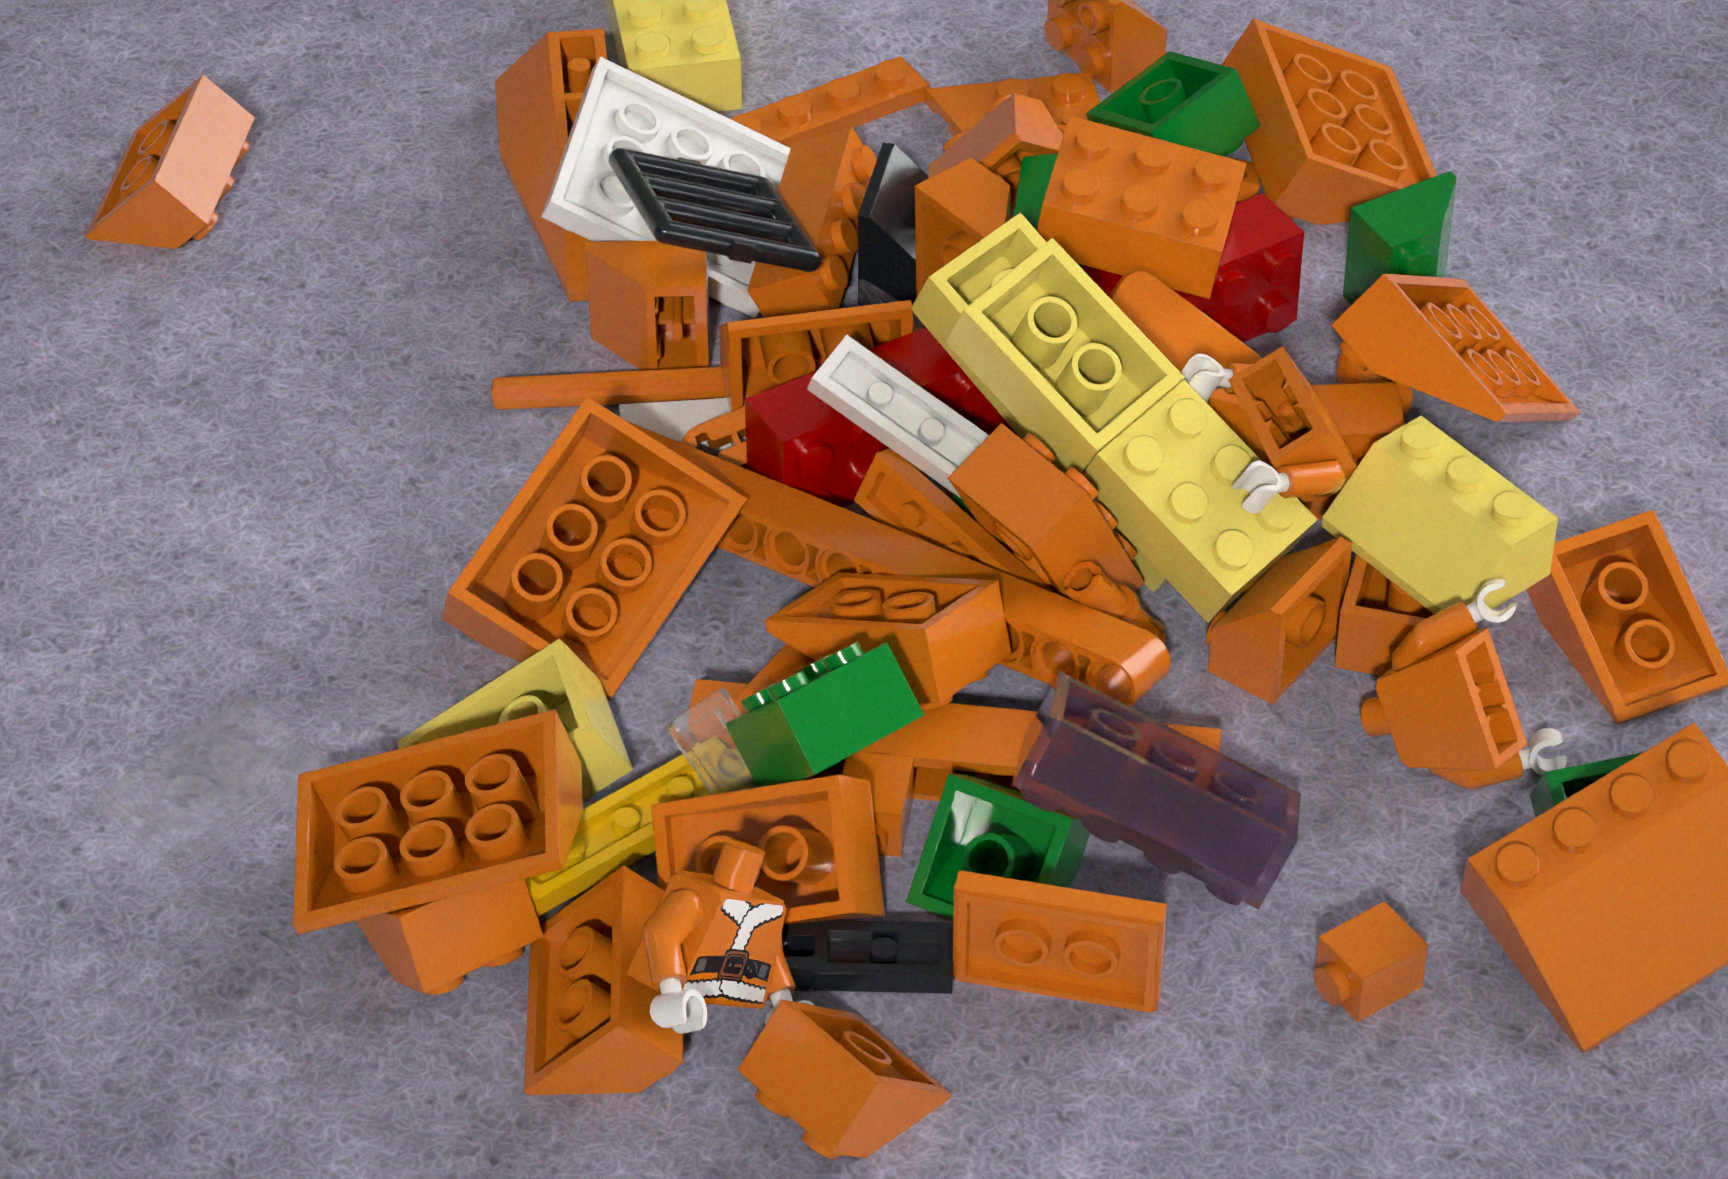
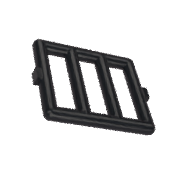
[608,148,822,272]

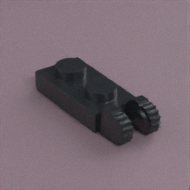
[782,920,953,994]

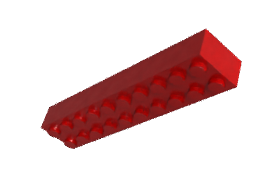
[745,193,1304,508]

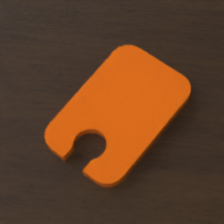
[1109,271,1262,373]

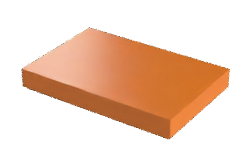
[953,870,1167,1013]

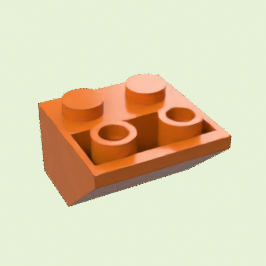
[1044,0,1167,93]
[585,241,710,370]

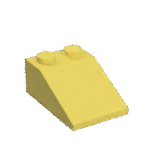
[397,638,633,801]

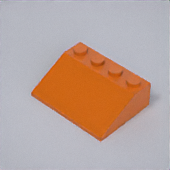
[1222,18,1437,225]
[1331,274,1581,422]
[441,396,747,702]
[293,709,583,935]
[1460,722,1728,1053]

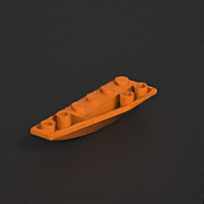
[495,28,607,302]

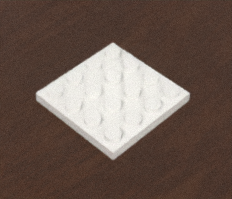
[541,57,791,318]

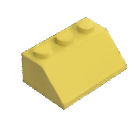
[1322,416,1558,615]

